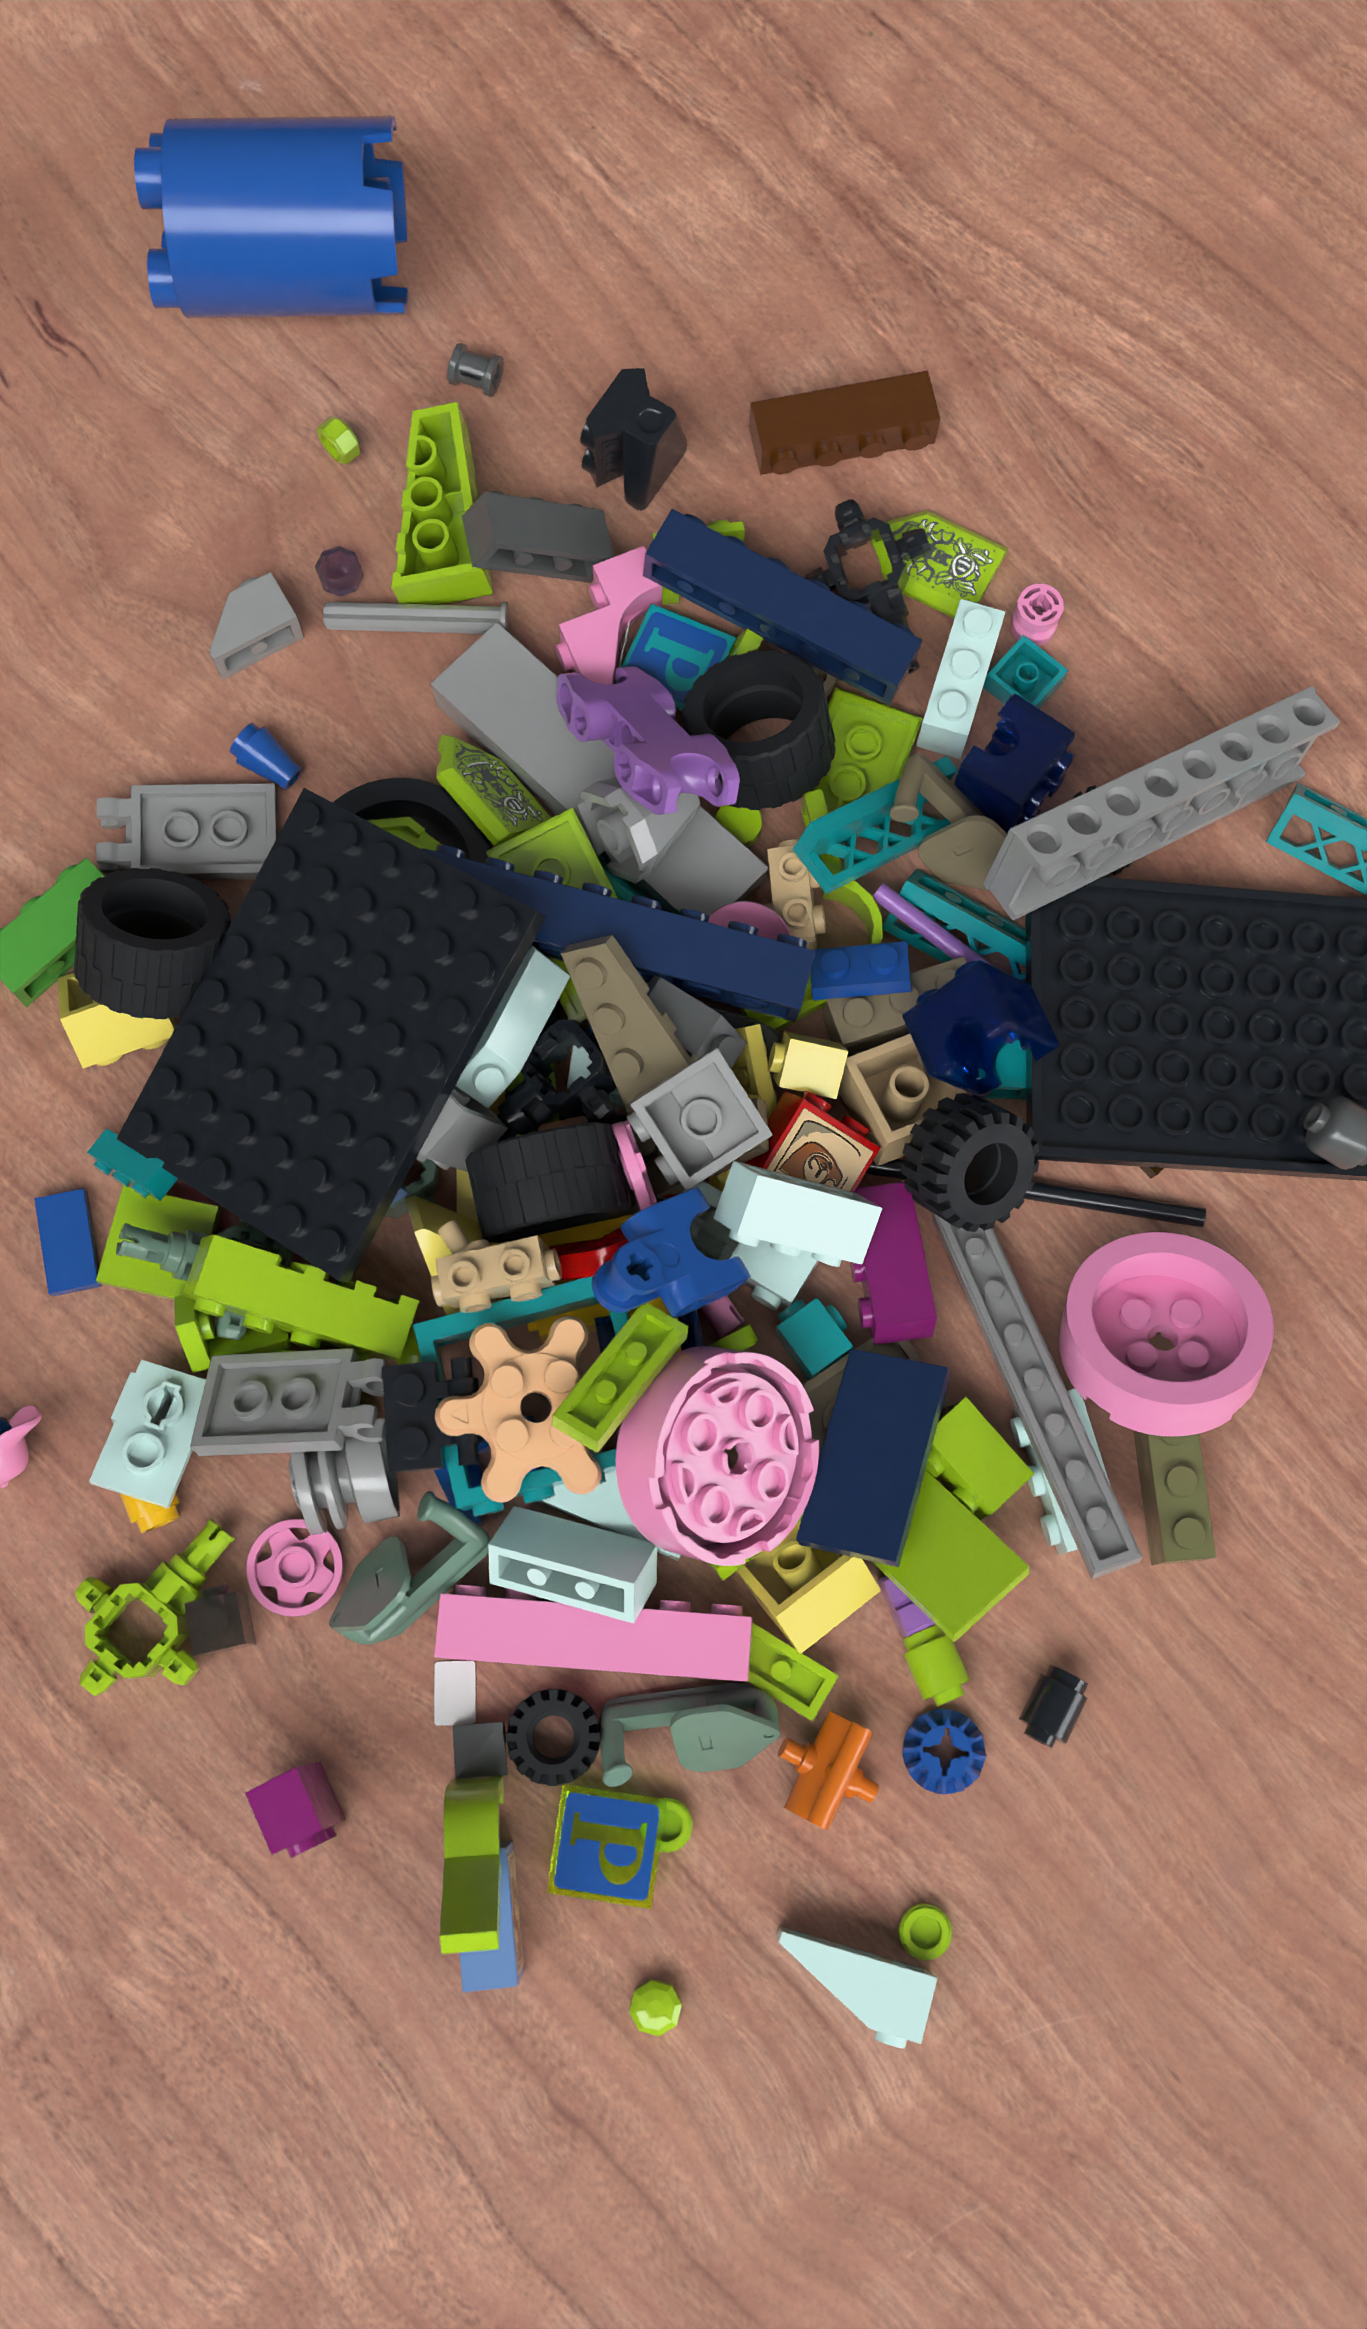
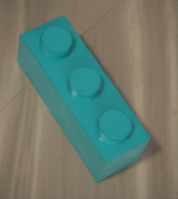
[87,1128,178,1201]

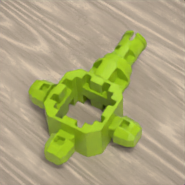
[75,1519,235,1696]

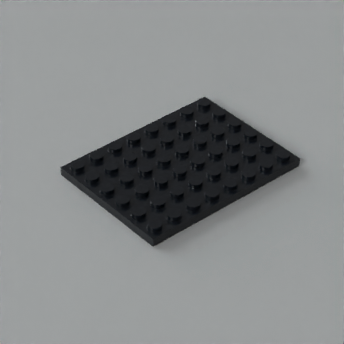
[116,788,547,1283]
[1026,877,1367,1181]

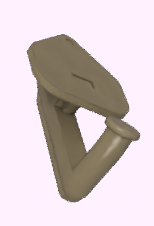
[890,753,1007,891]

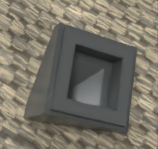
[452,1721,508,1779]

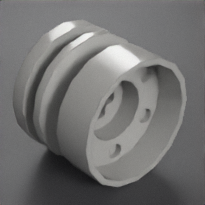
[289,1411,400,1535]

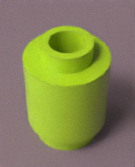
[903,1625,970,1707]

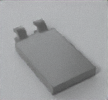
[96,783,277,880]
[190,1348,386,1456]

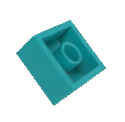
[983,635,1068,722]

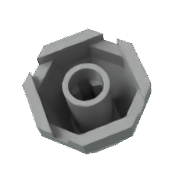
[576,778,700,883]

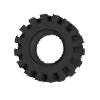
[506,1689,601,1786]

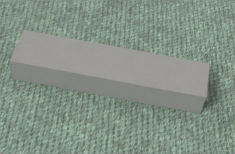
[430,622,769,916]
[983,686,1340,920]

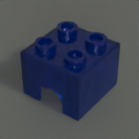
[954,694,1076,834]
[902,960,1059,1097]

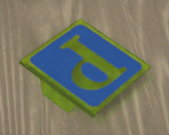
[547,1784,667,1909]

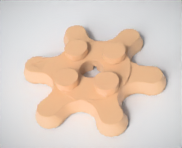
[435,1316,602,1503]

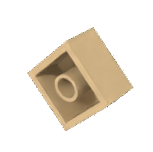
[838,1026,967,1166]

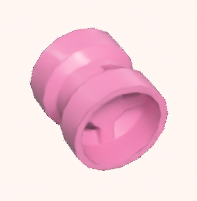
[1011,584,1064,646]

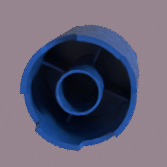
[134,116,408,318]

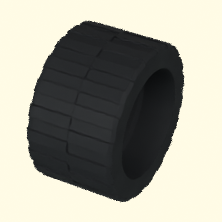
[682,650,836,810]
[74,868,231,1020]
[465,1123,632,1243]

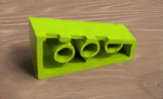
[391,402,493,605]
[182,1234,419,1361]

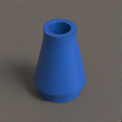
[230,723,303,790]

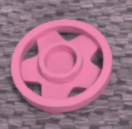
[612,1120,657,1211]
[246,1519,344,1617]

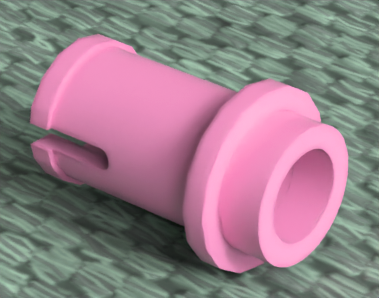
[700,1296,746,1339]

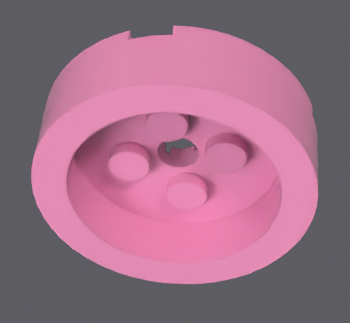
[1059,1232,1274,1437]
[616,1346,819,1566]

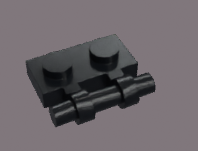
[382,1357,483,1474]

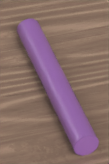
[873,883,999,985]

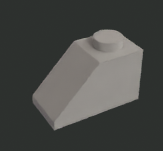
[209,572,304,680]

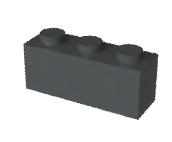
[462,491,614,583]

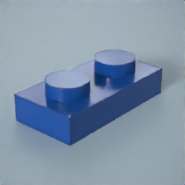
[811,941,911,1000]

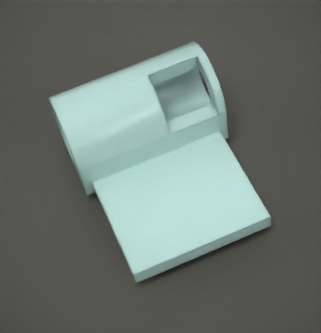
[89,1360,206,1509]

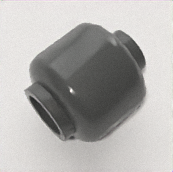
[1304,1096,1367,1170]

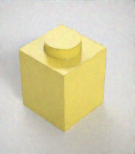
[768,1031,848,1099]

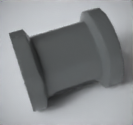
[447,343,504,397]

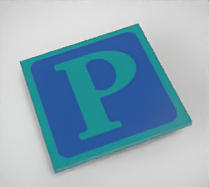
[614,603,736,711]

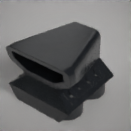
[580,368,687,511]

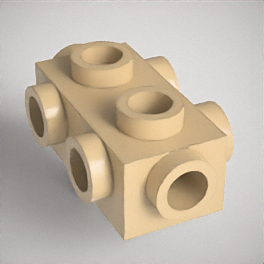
[765,839,826,950]
[431,1220,562,1313]

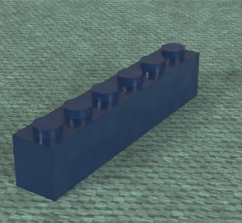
[643,509,923,706]

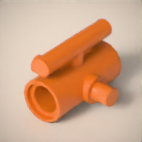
[778,1711,879,1830]

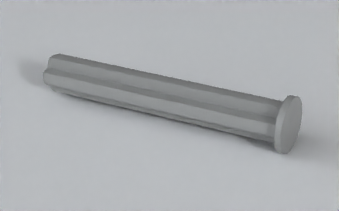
[323,602,509,634]

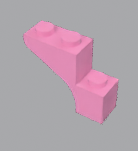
[555,546,662,685]

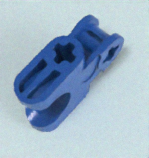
[592,1188,751,1318]

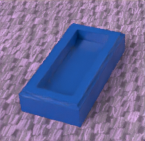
[34,1189,102,1297]

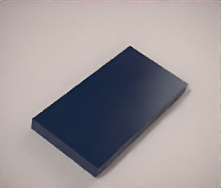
[796,1349,951,1567]

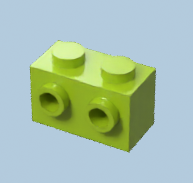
[926,1397,1034,1520]

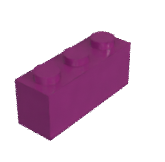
[850,1182,937,1345]
[245,1762,346,1859]

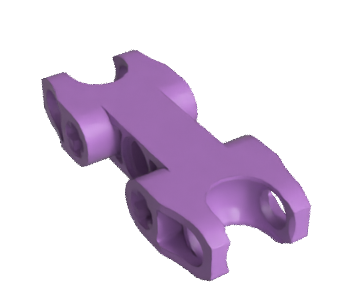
[556,666,740,815]

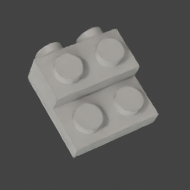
[626,1048,773,1191]

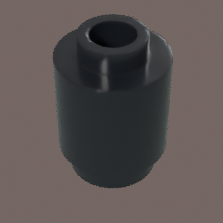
[1019,1665,1088,1748]

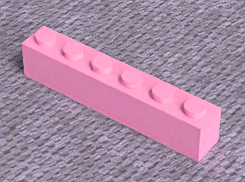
[434,1585,753,1682]

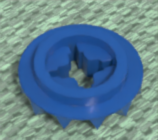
[902,1709,987,1795]

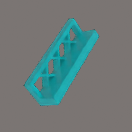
[792,756,958,894]
[1266,782,1367,895]
[882,869,1026,1009]

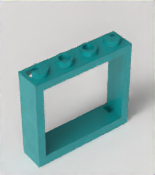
[413,1277,630,1517]

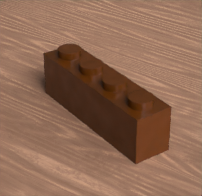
[749,370,940,475]

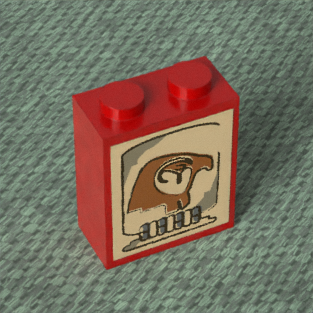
[744,1090,880,1193]

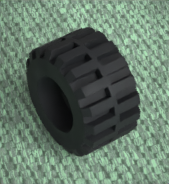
[901,1093,1039,1232]

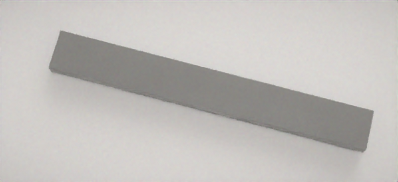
[932,1213,1143,1580]

